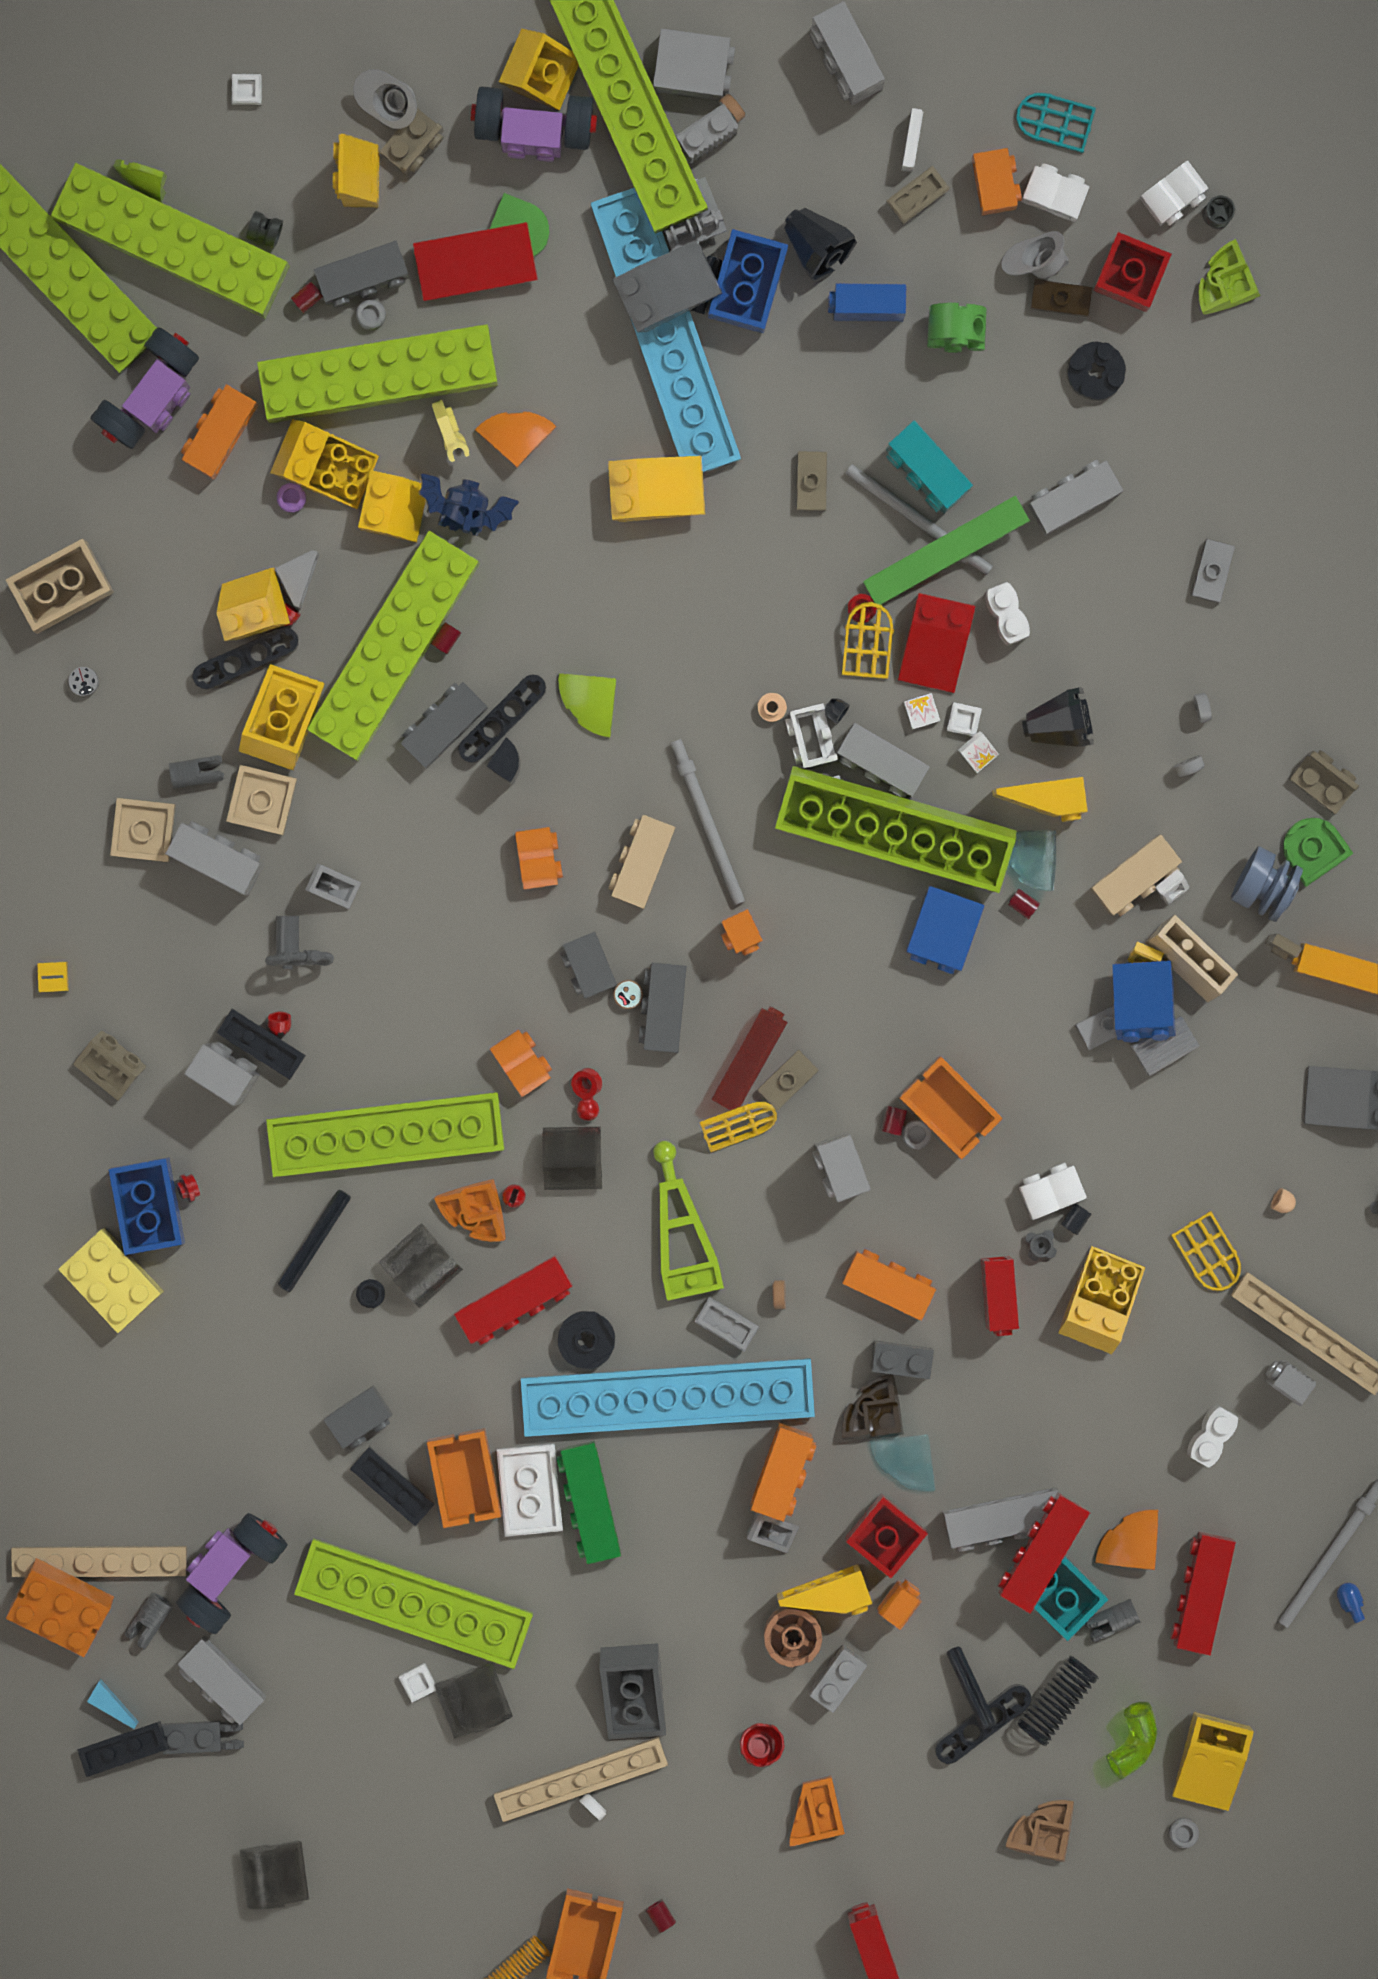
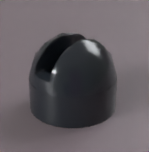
[825,698,850,724]

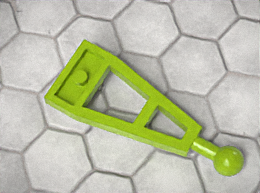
[653,1141,724,1301]

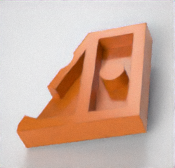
[789,1776,845,1847]

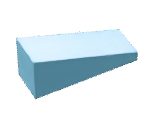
[87,1679,139,1729]

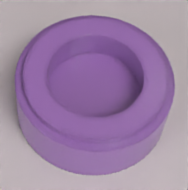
[277,483,306,513]

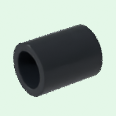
[1060,1203,1092,1235]

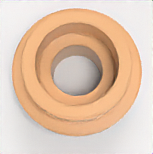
[758,693,787,722]

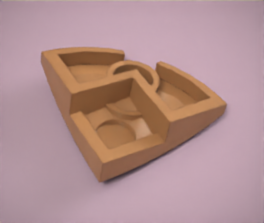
[1006,1800,1074,1862]

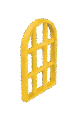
[842,602,894,679]
[699,1102,777,1152]
[1171,1211,1241,1291]

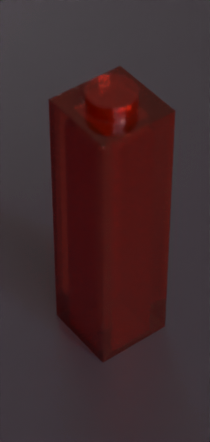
[711,1006,788,1111]

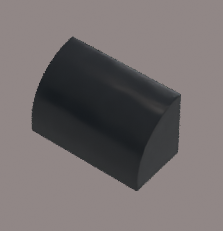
[487,737,521,785]

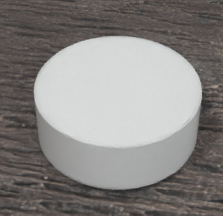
[579,1793,607,1821]

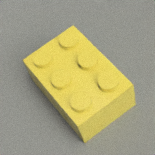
[58,1228,164,1333]

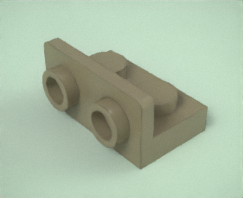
[379,108,444,176]
[1289,750,1359,815]
[73,1031,146,1101]

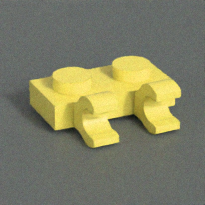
[432,400,469,462]

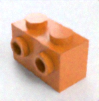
[972,148,1022,216]
[721,909,763,956]

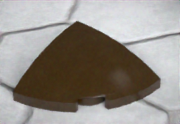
[842,1374,904,1440]

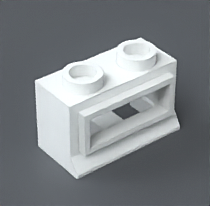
[785,703,838,769]

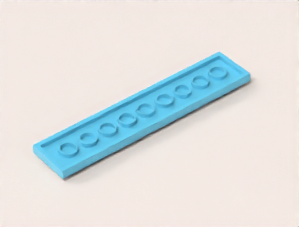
[590,188,741,473]
[521,1358,815,1437]

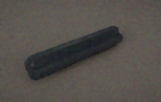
[947,1646,995,1729]

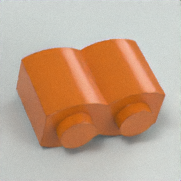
[515,827,563,890]
[490,1029,552,1097]
[877,1579,922,1630]

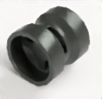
[1203,195,1236,229]
[246,211,284,248]

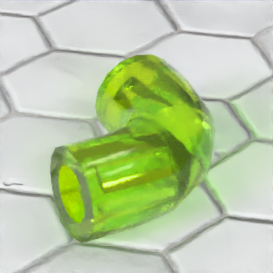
[1106,1701,1158,1780]

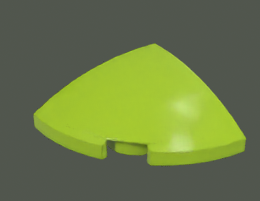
[113,159,167,203]
[1199,239,1261,314]
[559,673,617,738]

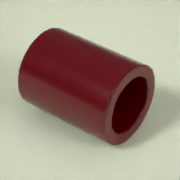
[291,281,323,314]
[431,622,462,655]
[1007,888,1040,920]
[881,1106,907,1136]
[645,1899,676,1933]

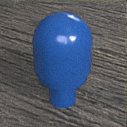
[1337,1583,1365,1623]

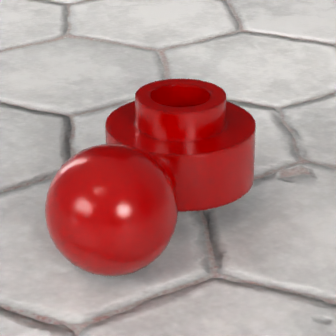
[571,1068,602,1121]

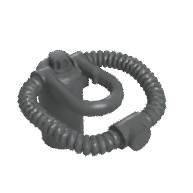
[265,916,334,969]

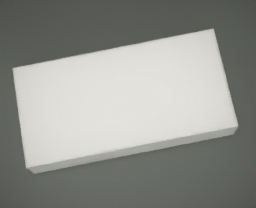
[901,108,923,172]

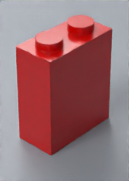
[981,1256,1019,1336]
[847,1902,899,1979]

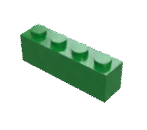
[557,1440,621,1564]

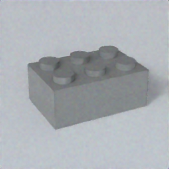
[809,1,885,106]
[165,821,264,896]
[184,1042,260,1106]
[812,1132,871,1202]

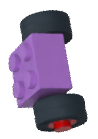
[471,87,597,162]
[90,327,199,449]
[176,1513,288,1634]

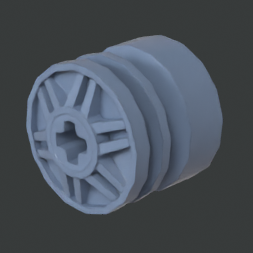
[1230,846,1303,922]

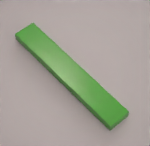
[863,495,1030,605]

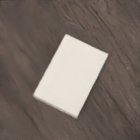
[497,1443,563,1537]

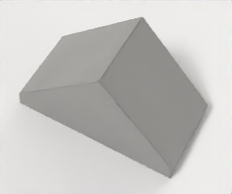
[275,550,320,609]
[305,863,361,909]
[746,1512,799,1553]

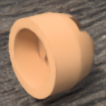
[1271,1188,1296,1213]

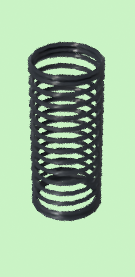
[1017,1655,1099,1746]

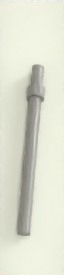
[845,464,993,575]
[670,739,745,905]
[1278,1479,1378,1628]

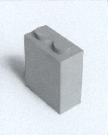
[653,29,735,101]

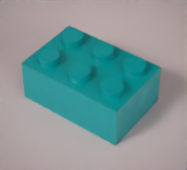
[886,420,973,514]
[1007,1556,1109,1641]

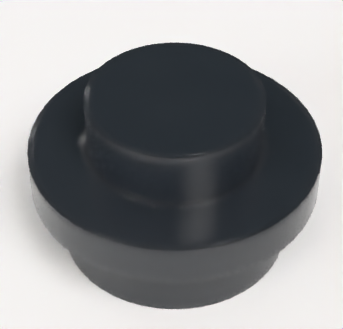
[356,1279,385,1308]

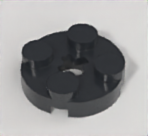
[1067,341,1126,401]
[558,1310,615,1369]

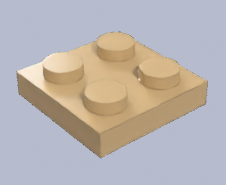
[226,765,297,835]
[110,798,176,862]

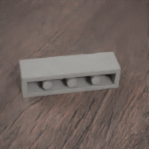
[943,1487,1059,1552]

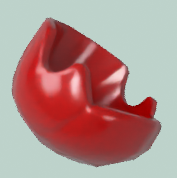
[739,1723,785,1767]

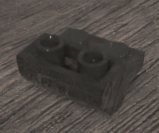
[542,1126,602,1190]
[379,1223,463,1308]
[434,1662,513,1739]
[240,1840,309,1909]

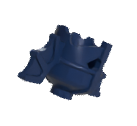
[418,474,519,536]

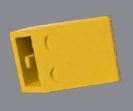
[333,134,380,208]
[270,419,379,509]
[1058,1246,1145,1354]
[1172,1712,1254,1811]

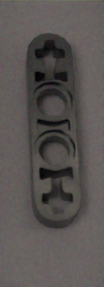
[192,627,299,690]
[458,674,546,763]
[935,1684,1031,1764]

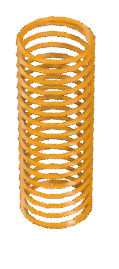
[485,1935,550,1979]

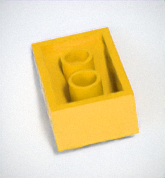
[608,456,705,522]
[239,664,325,771]
[992,777,1088,822]
[776,1564,873,1615]

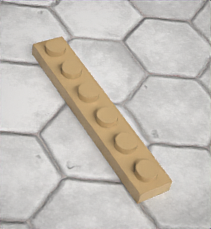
[1230,1272,1378,1395]
[11,1546,187,1577]
[494,1736,668,1822]

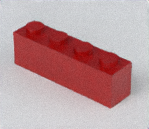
[454,1255,573,1345]
[997,1492,1090,1614]
[1170,1531,1236,1656]

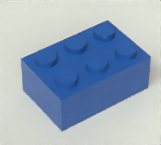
[708,229,788,334]
[108,1157,185,1255]

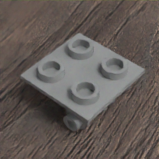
[664,177,727,251]

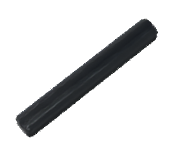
[278,1189,351,1292]

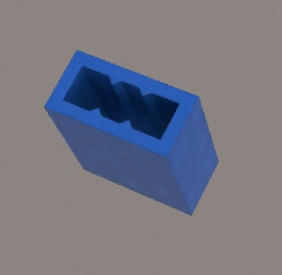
[828,283,906,322]
[905,886,985,975]
[1112,961,1176,1043]

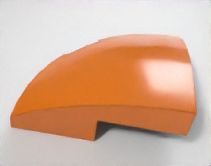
[475,411,557,468]
[434,1179,506,1242]
[1095,1509,1158,1570]

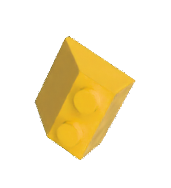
[499,28,579,111]
[358,470,426,543]
[216,567,290,641]

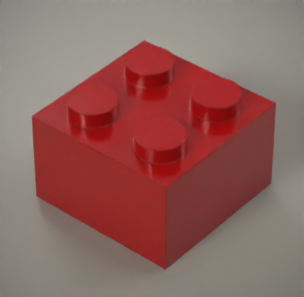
[1093,232,1172,313]
[845,1493,928,1579]

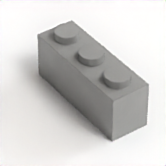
[1028,460,1123,536]
[836,723,930,798]
[177,1636,266,1725]

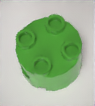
[927,303,987,353]

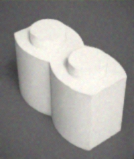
[1140,160,1209,226]
[1021,163,1090,222]
[985,582,1030,646]
[1018,1163,1087,1220]
[1187,1404,1238,1468]

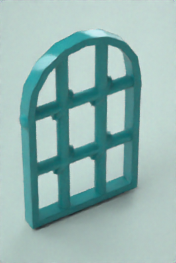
[1016,93,1096,153]

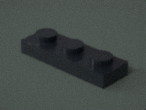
[217,1008,306,1080]
[350,1446,435,1526]
[77,1721,170,1777]

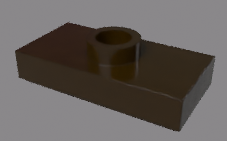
[1030,279,1093,317]

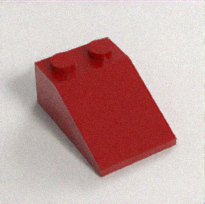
[898,593,976,693]

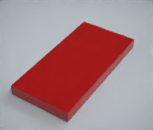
[413,222,538,301]

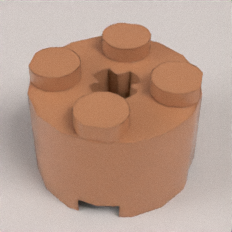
[763,1607,822,1667]

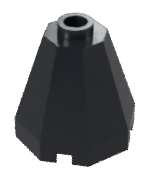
[784,208,857,282]
[1022,687,1094,747]

